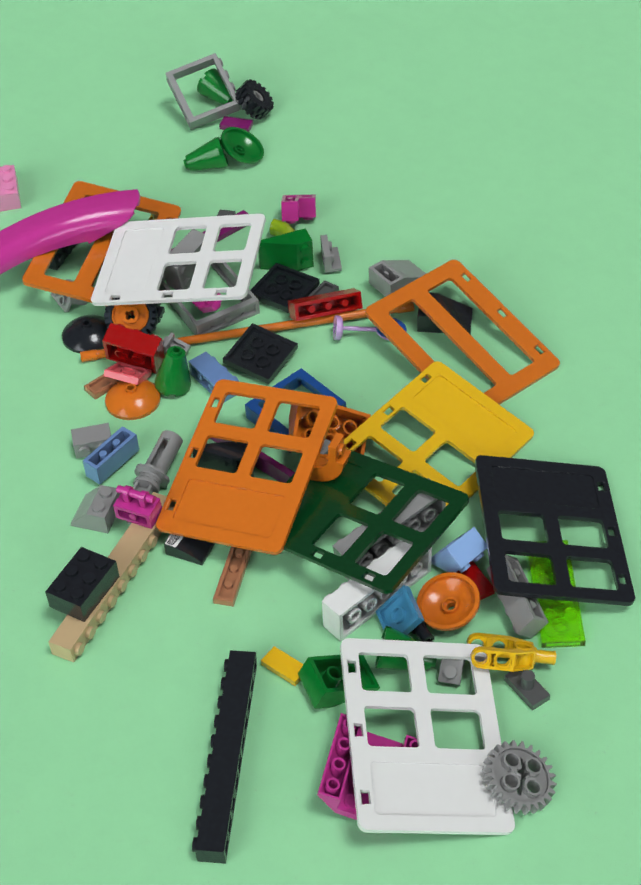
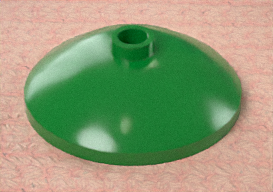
[220,127,264,164]

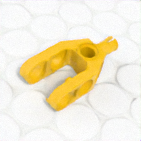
[467,633,556,672]

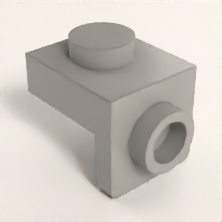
[162,332,191,355]
[438,659,465,685]

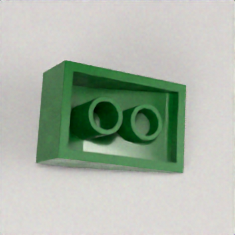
[258,228,314,271]
[298,655,380,709]

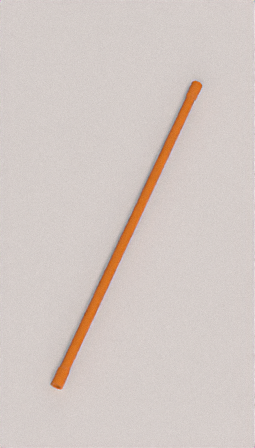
[80,302,414,362]

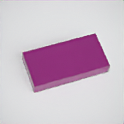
[219,116,253,132]

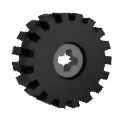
[235,79,274,120]

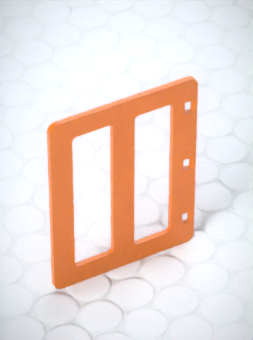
[22,181,181,303]
[365,260,560,405]

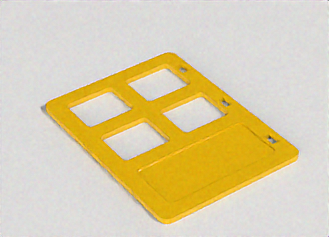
[344,361,534,506]

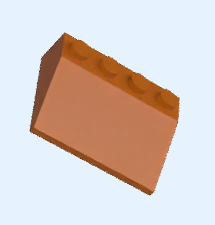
[289,405,371,455]

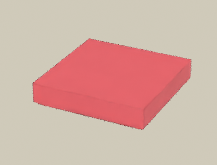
[104,361,152,385]

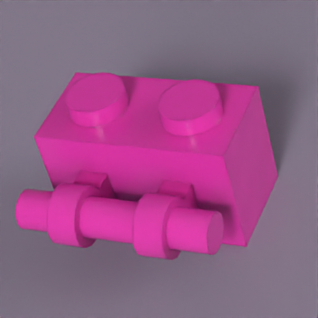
[113,485,162,529]

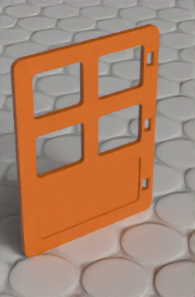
[156,379,338,555]

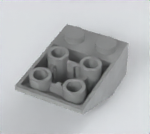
[369,260,426,297]

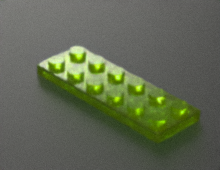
[527,540,586,648]

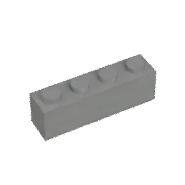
[487,555,549,638]

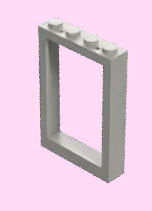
[159,263,260,335]

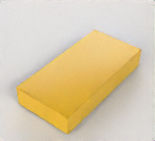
[261,646,303,686]

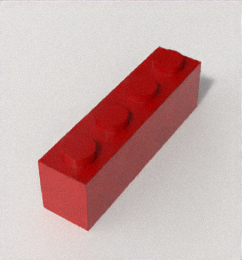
[288,288,363,321]

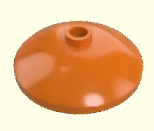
[105,380,161,420]
[417,572,480,631]

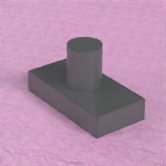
[504,670,550,711]

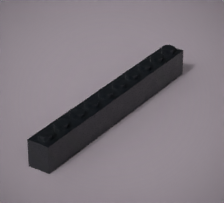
[192,650,257,864]

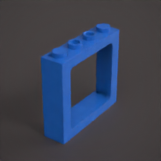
[245,368,346,453]

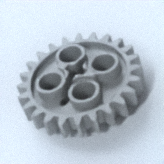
[482,740,557,815]

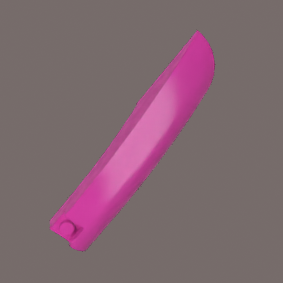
[0,189,140,275]

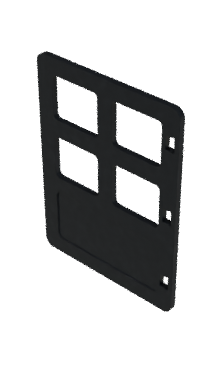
[475,455,635,606]

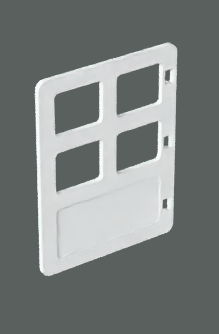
[91,214,266,306]
[340,638,515,835]

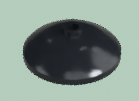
[62,315,107,353]

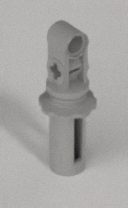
[126,430,183,525]

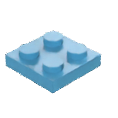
[376,585,424,635]

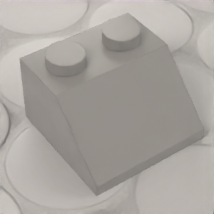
[71,485,120,533]

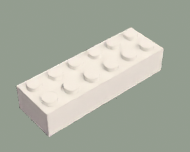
[322,541,432,641]

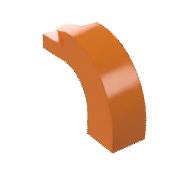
[310,432,351,481]

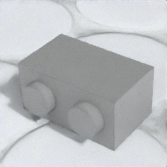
[71,423,111,459]

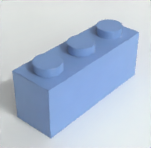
[188,352,239,402]
[83,426,139,484]

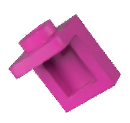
[192,293,222,313]

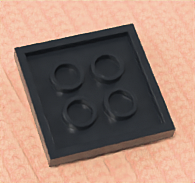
[250,263,320,313]
[223,323,298,384]

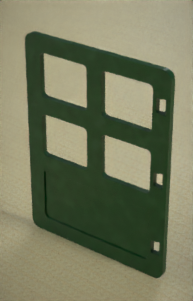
[283,448,469,594]

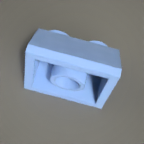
[431,527,487,573]

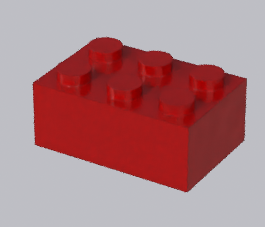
[102,323,164,374]

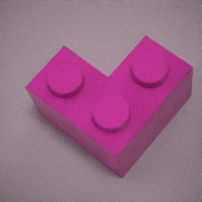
[281,194,316,224]

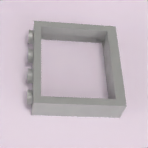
[166,53,241,130]

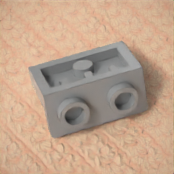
[320,235,342,273]

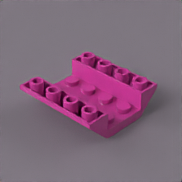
[317,713,418,820]

